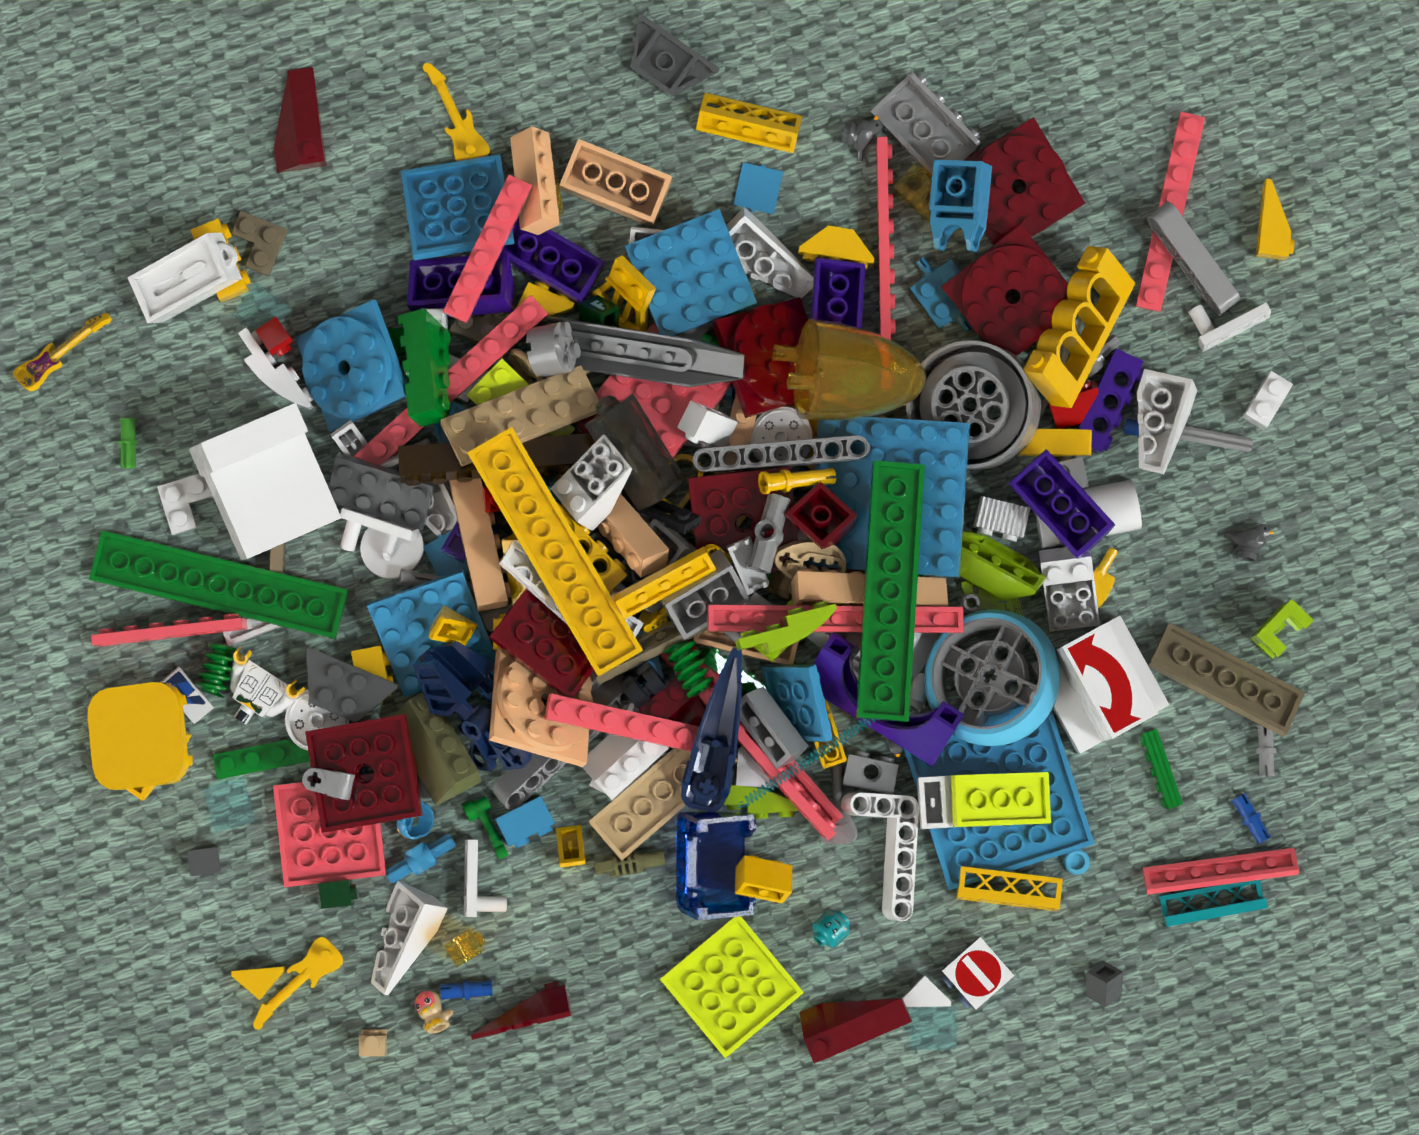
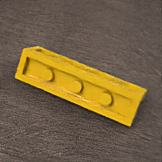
[696,93,802,153]
[612,546,716,619]
[956,866,1063,911]

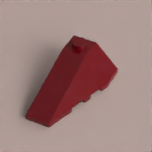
[274,67,327,173]
[471,981,572,1040]
[799,998,912,1064]

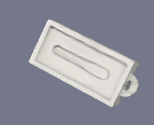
[128,233,242,323]

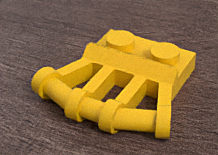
[591,255,656,332]

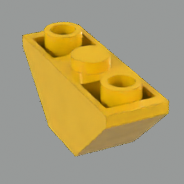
[798,225,874,270]

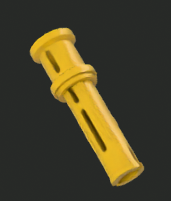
[758,468,836,494]

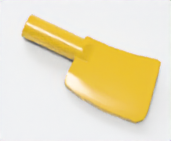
[1093,547,1118,608]

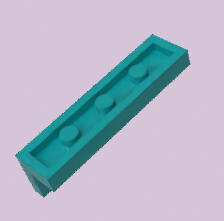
[1159,880,1268,927]

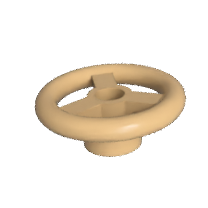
[509,348,545,385]

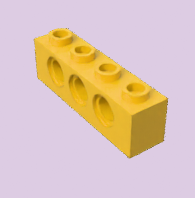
[556,502,627,593]

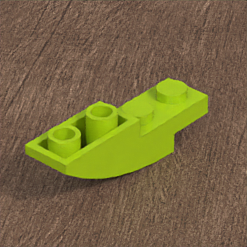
[735,601,837,654]
[702,785,799,819]

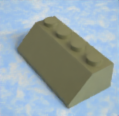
[393,692,481,806]

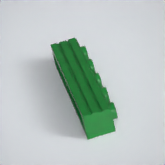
[697,646,766,694]
[1139,729,1183,810]

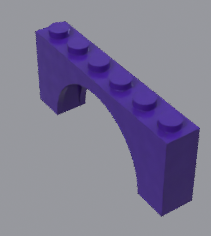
[813,632,965,766]

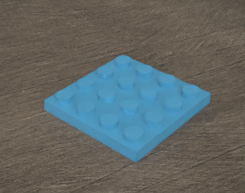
[401,154,515,261]
[625,209,757,336]
[367,569,496,697]

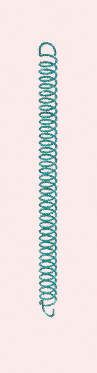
[737,718,876,808]

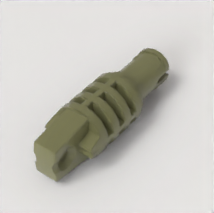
[594,850,666,878]

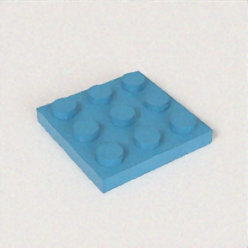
[761,664,833,742]

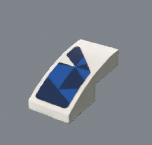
[160,666,214,724]

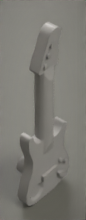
[820,732,857,845]

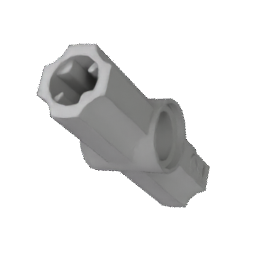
[747,493,791,574]

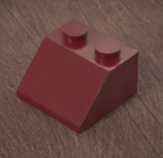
[785,481,857,549]
[639,676,706,749]

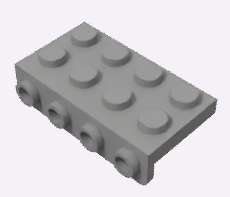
[870,71,981,176]

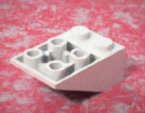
[550,434,633,531]
[1039,547,1100,632]
[917,773,993,829]

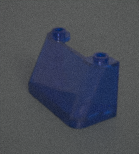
[676,811,757,921]

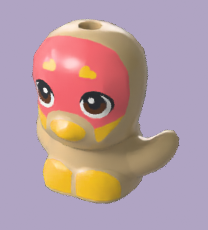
[414,990,454,1034]

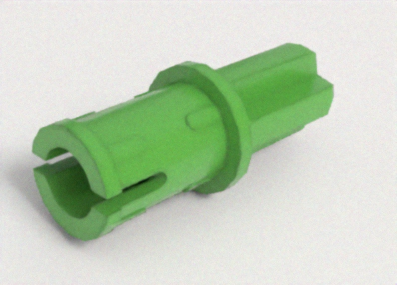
[118,418,138,469]

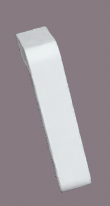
[841,792,919,921]

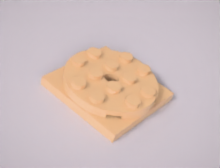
[489,647,594,767]

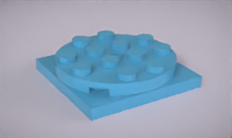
[295,300,407,432]

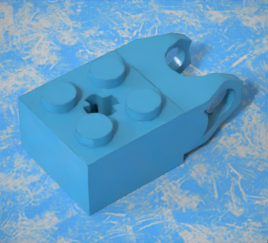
[929,160,992,252]

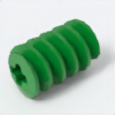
[664,641,714,698]
[194,642,237,698]

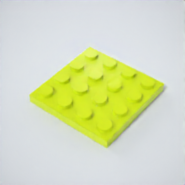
[660,913,804,1058]

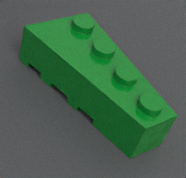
[398,308,451,427]

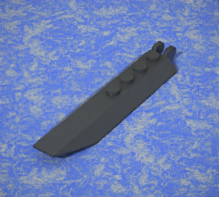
[530,316,745,387]

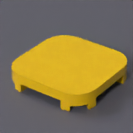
[87,682,193,790]

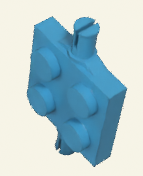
[909,257,972,333]

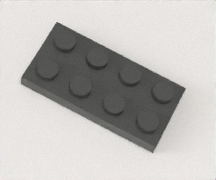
[329,453,435,530]

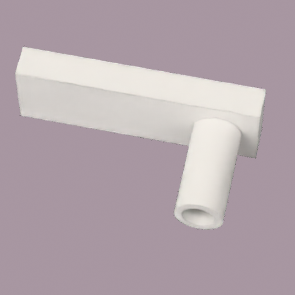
[1188,303,1271,352]
[340,507,420,551]
[464,840,507,917]

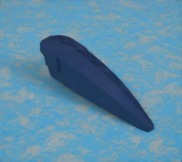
[681,647,742,812]

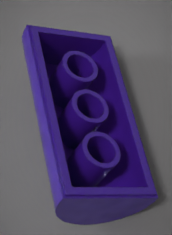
[501,216,606,304]
[808,257,865,365]
[1008,449,1115,559]

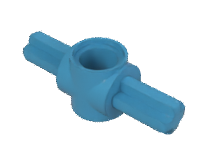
[386,834,456,883]

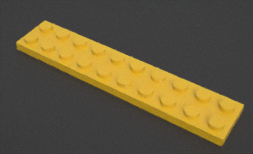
[467,427,643,677]

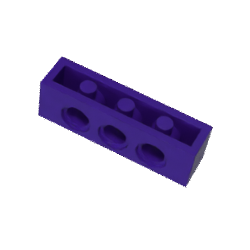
[1078,348,1144,455]

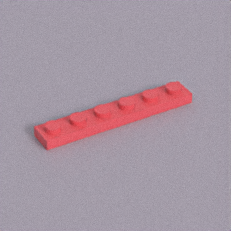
[443,175,532,324]
[91,614,248,647]
[544,694,698,752]
[1142,848,1299,895]

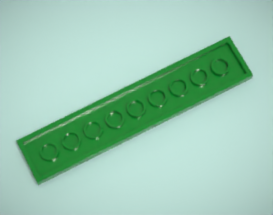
[856,460,925,722]
[89,530,349,640]

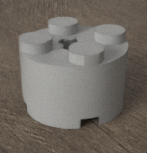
[526,322,581,377]

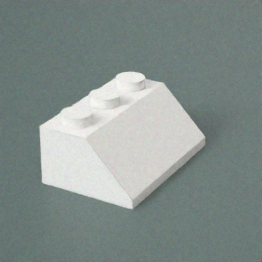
[582,711,669,801]

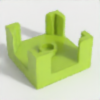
[1250,599,1314,659]

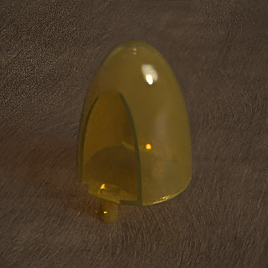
[772,319,926,420]

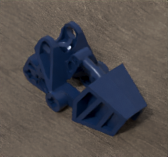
[413,641,533,771]

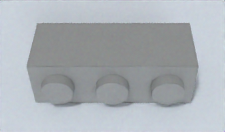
[740,686,809,769]

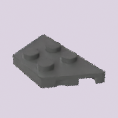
[630,13,719,98]
[306,647,399,723]

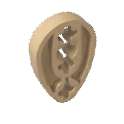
[773,539,846,579]

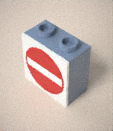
[941,937,1014,1010]

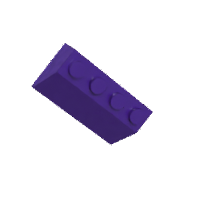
[407,253,515,317]

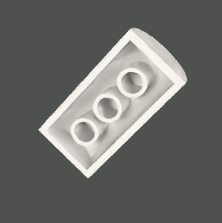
[1034,479,1142,549]

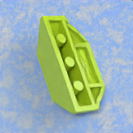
[960,531,1046,600]

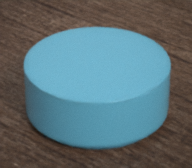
[1064,849,1090,875]

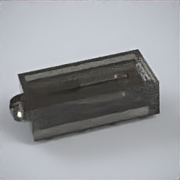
[585,393,686,512]

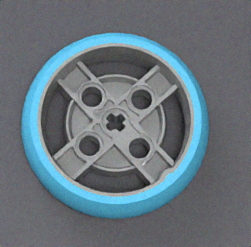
[924,609,1060,746]

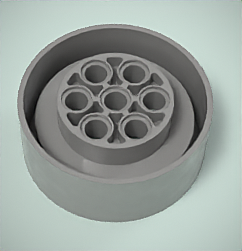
[906,340,1041,470]

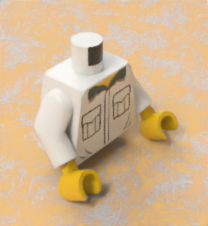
[230,646,305,725]

